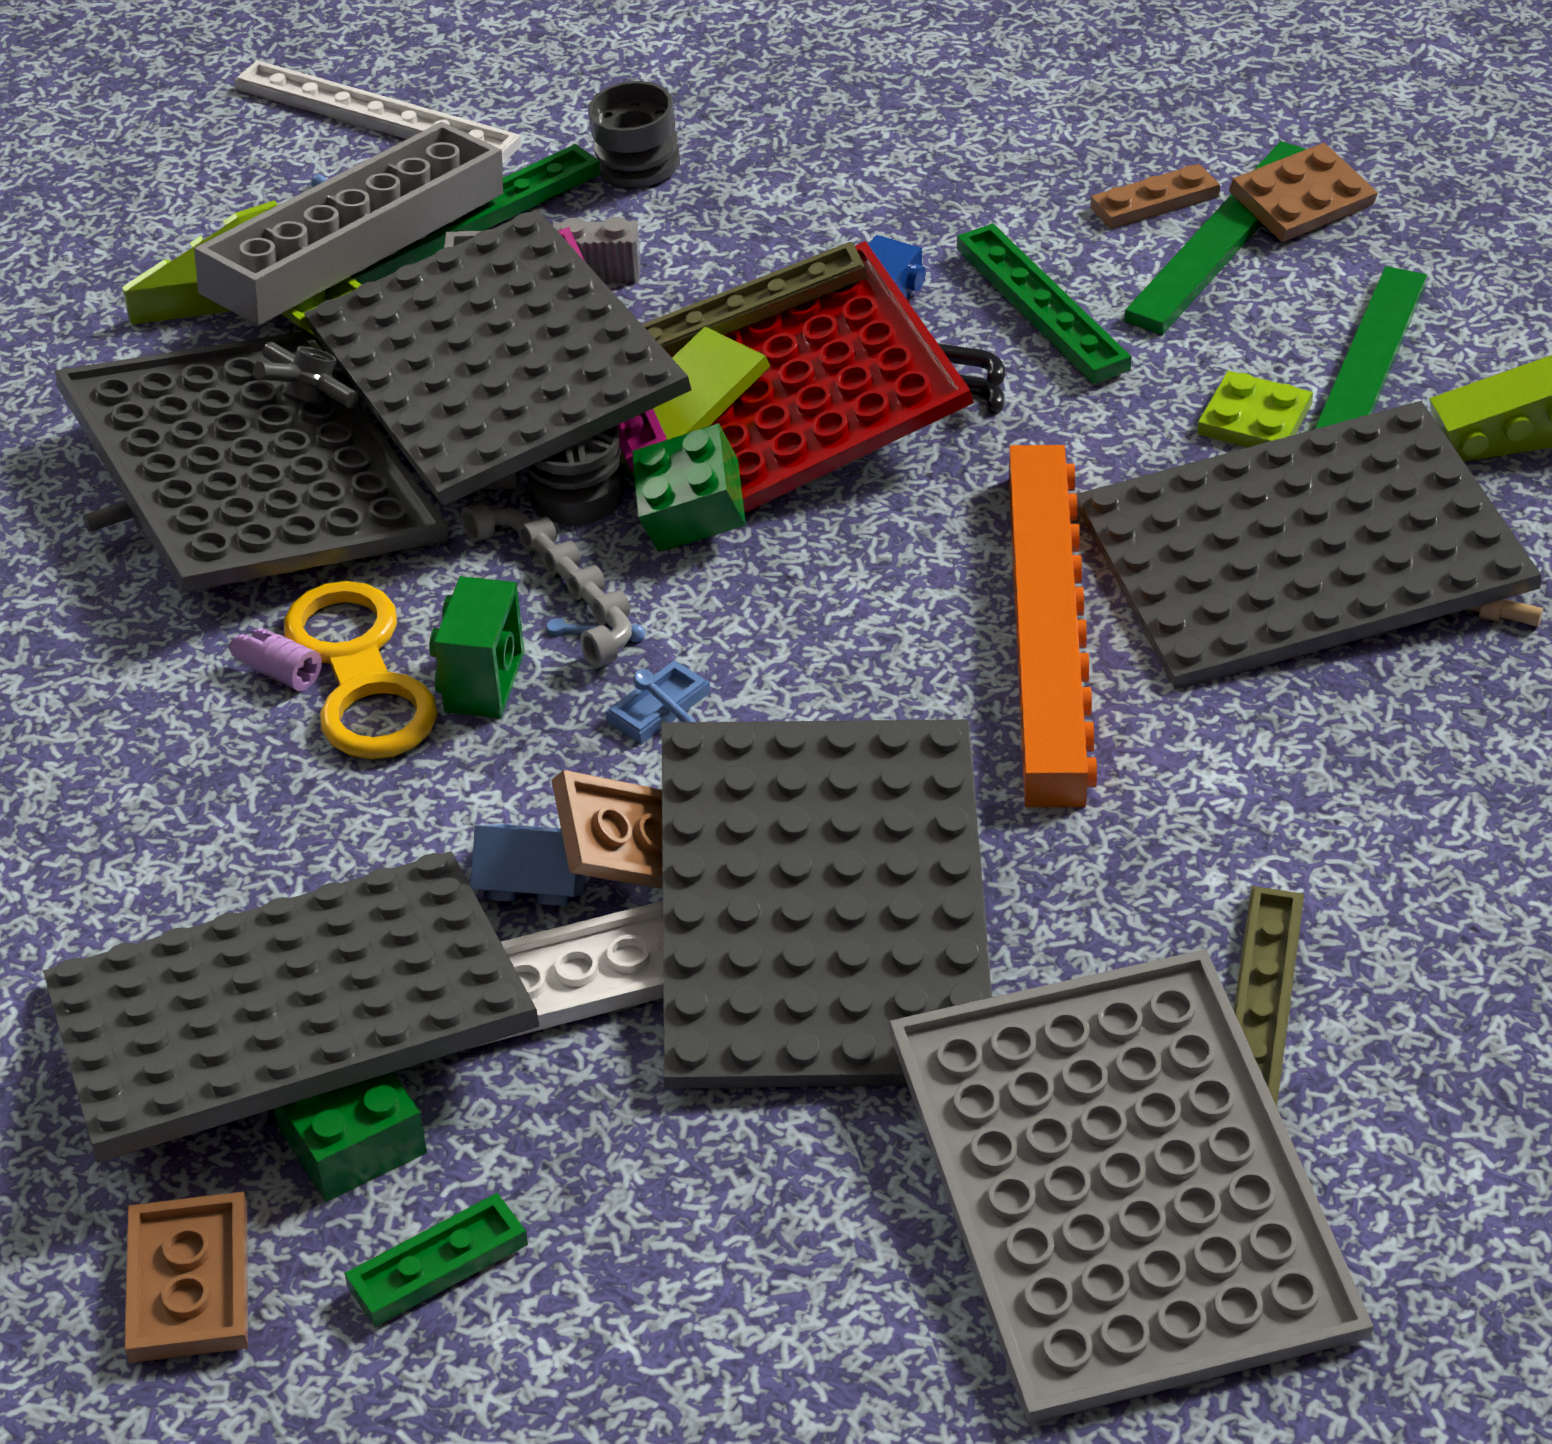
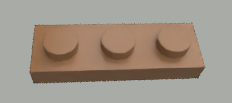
[1090,164,1220,229]

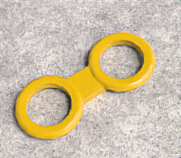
[283,581,437,760]

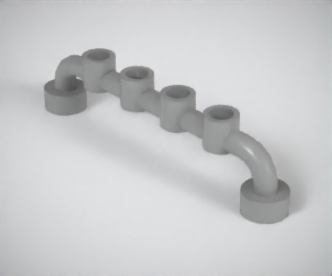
[461,502,632,668]

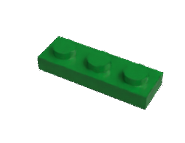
[344,1192,528,1327]

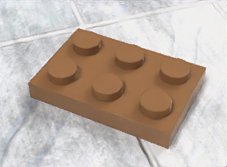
[1229,143,1378,242]
[551,770,663,889]
[125,1192,248,1363]

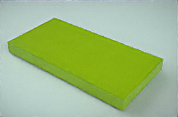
[619,327,770,478]

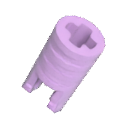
[227,628,322,691]

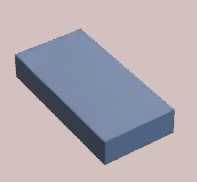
[605,660,710,745]

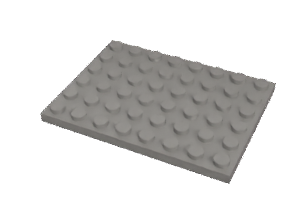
[889,949,1374,1424]

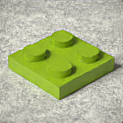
[1197,370,1313,448]

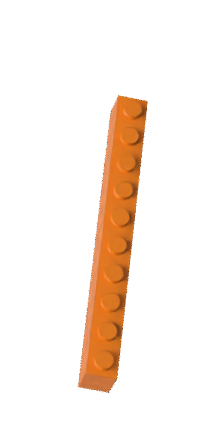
[1008,445,1097,807]

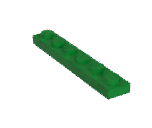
[957,223,1132,384]

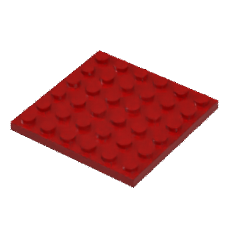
[671,241,974,513]

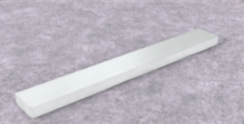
[235,60,522,164]

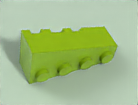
[1429,355,1552,461]

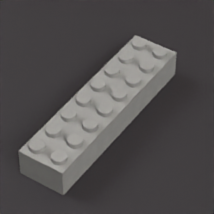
[194,122,503,326]

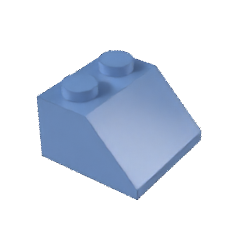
[470,823,587,906]

